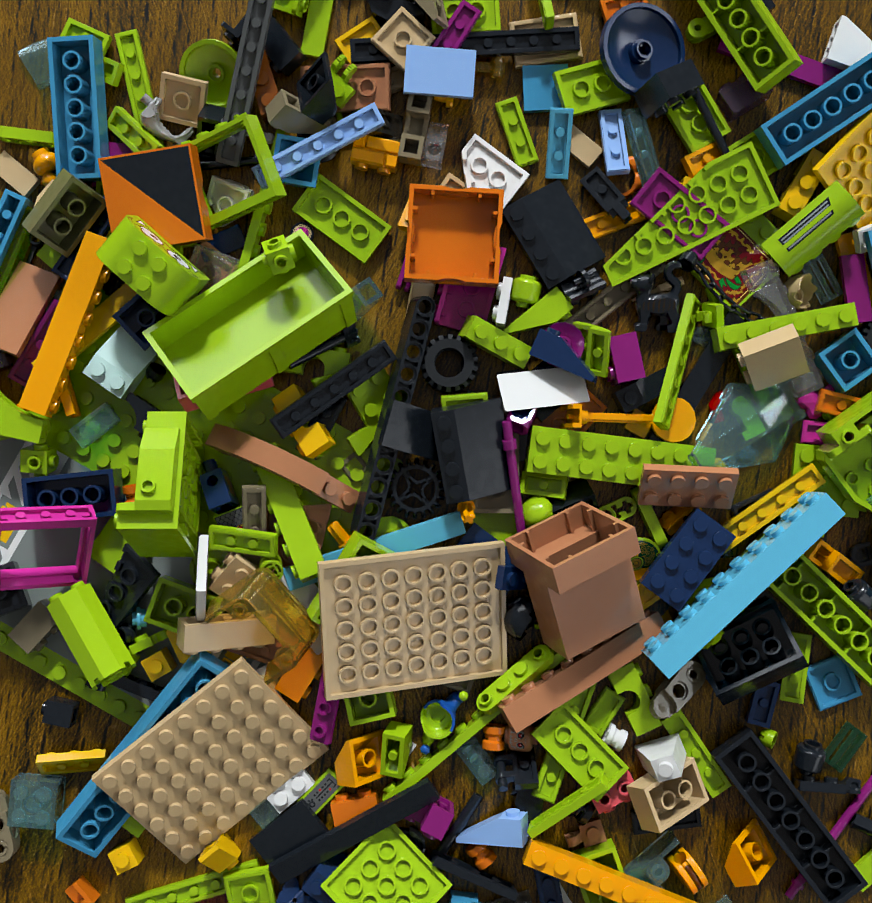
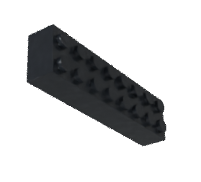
[710,726,868,903]

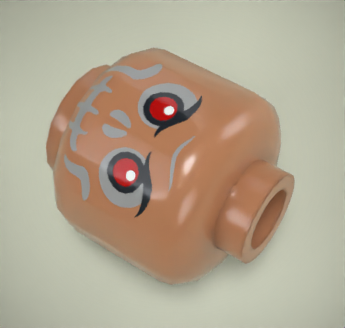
[504,725,538,752]

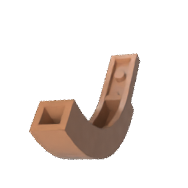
[205,423,359,513]

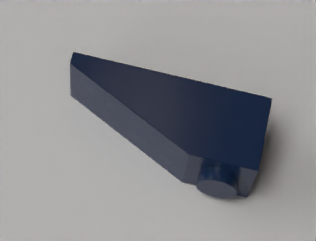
[529,327,598,383]

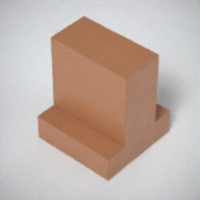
[504,501,645,660]

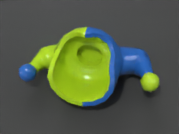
[420,691,468,754]

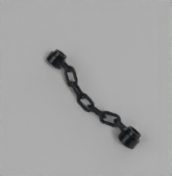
[677,250,766,322]

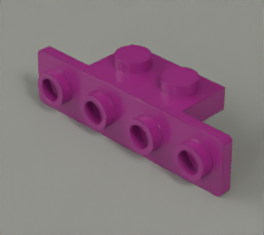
[310,667,340,745]

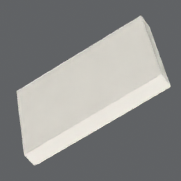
[196,535,209,621]

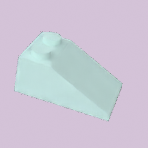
[82,326,158,400]

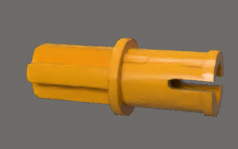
[457,500,475,524]
[327,521,351,549]

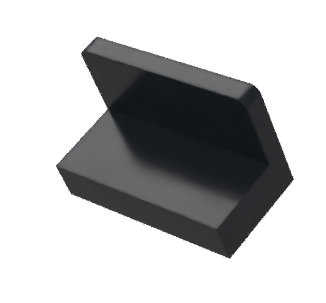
[547,478,599,515]

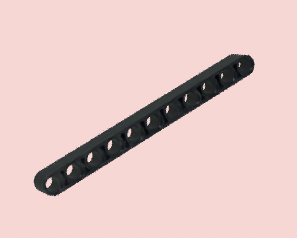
[350,296,436,540]

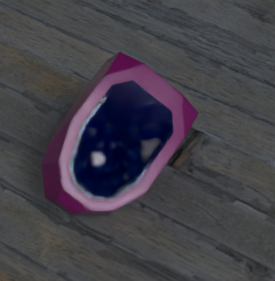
[506,408,537,435]

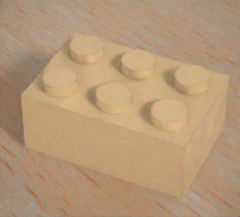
[626,756,709,833]

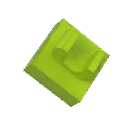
[695,301,724,328]

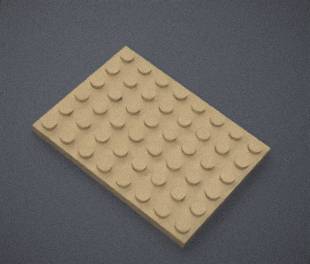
[317,540,507,701]
[92,656,329,864]

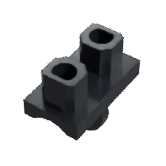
[559,268,607,306]

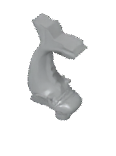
[140,93,194,145]

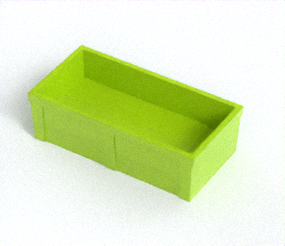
[142,228,357,421]

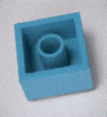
[810,328,872,393]

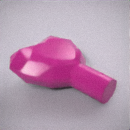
[797,384,835,419]

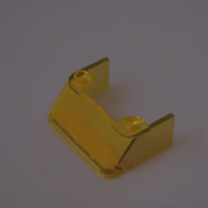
[204,567,320,685]

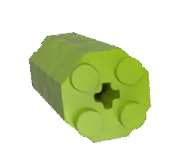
[47,581,136,691]

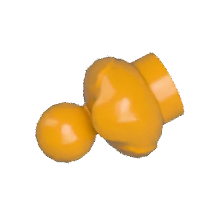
[32,147,56,187]

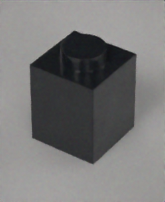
[41,695,81,729]

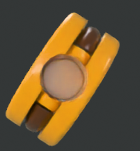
[667,847,708,895]

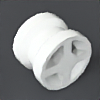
[602,723,628,752]

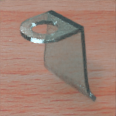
[17,39,50,90]

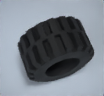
[421,334,478,394]

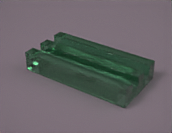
[825,721,868,773]

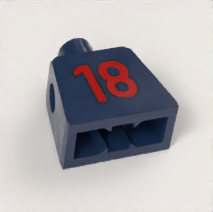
[199,459,241,515]

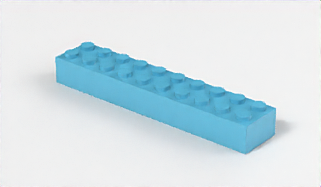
[641,492,846,679]

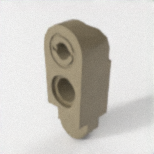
[649,661,706,719]
[0,789,21,863]

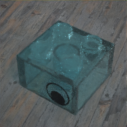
[7,773,66,830]

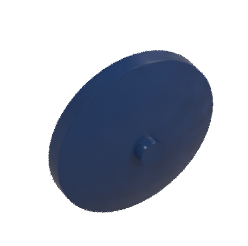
[599,2,685,96]

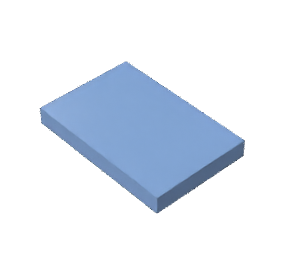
[403,45,476,99]

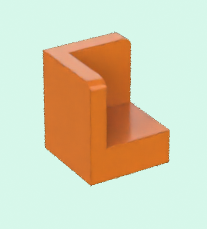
[65,874,100,903]

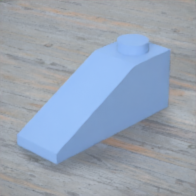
[456,808,529,848]

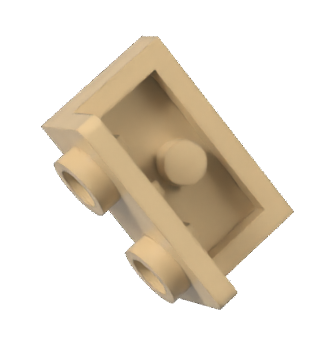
[209,552,260,604]

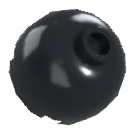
[504,594,537,642]

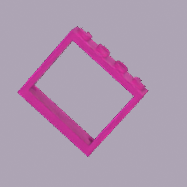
[0,505,97,591]

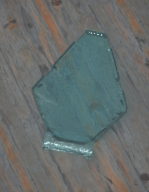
[688,380,807,468]

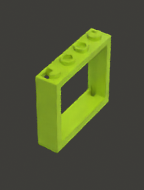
[181,112,287,230]

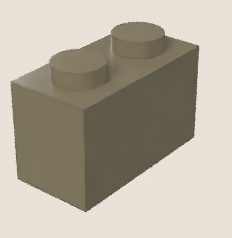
[8,598,59,654]

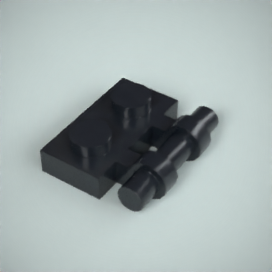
[493,747,539,792]

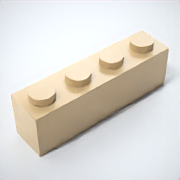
[176,610,276,655]

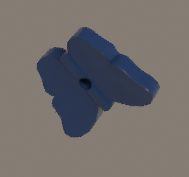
[276,877,319,903]

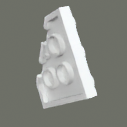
[461,134,530,209]

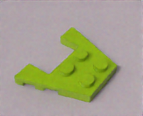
[311,368,402,456]

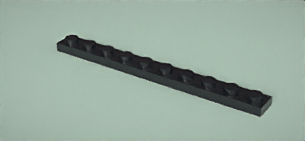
[350,26,580,64]

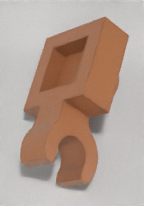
[564,817,607,848]

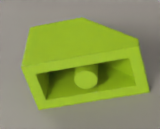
[380,720,413,779]

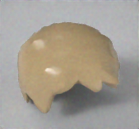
[783,273,817,311]

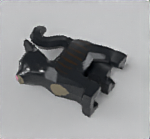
[630,261,683,333]

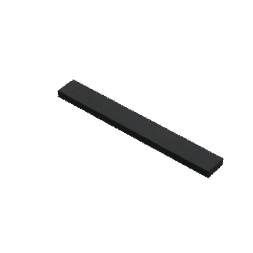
[647,311,747,443]
[268,777,440,884]

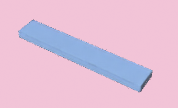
[251,102,386,190]

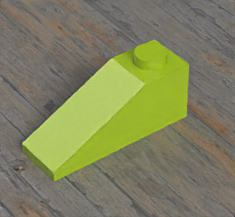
[503,286,574,335]

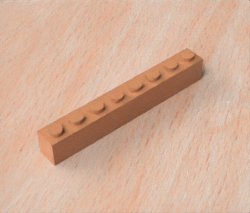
[498,609,665,734]

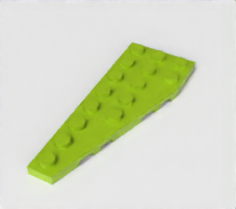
[602,141,781,287]

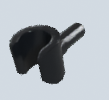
[26,234,45,264]

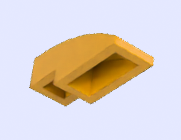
[804,538,865,585]

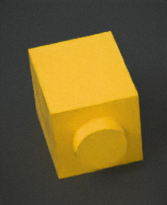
[141,647,178,682]
[107,836,145,875]

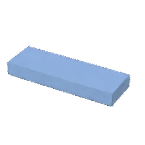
[598,108,630,176]

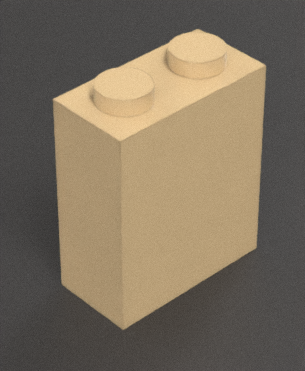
[736,323,810,392]

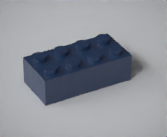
[21,469,125,517]
[639,507,736,611]

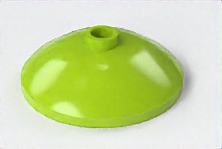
[179,39,238,108]

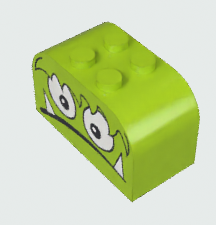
[96,215,210,316]

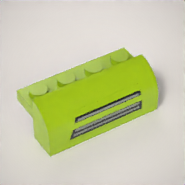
[761,180,865,277]

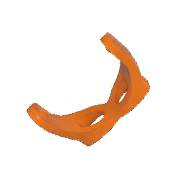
[622,156,642,197]

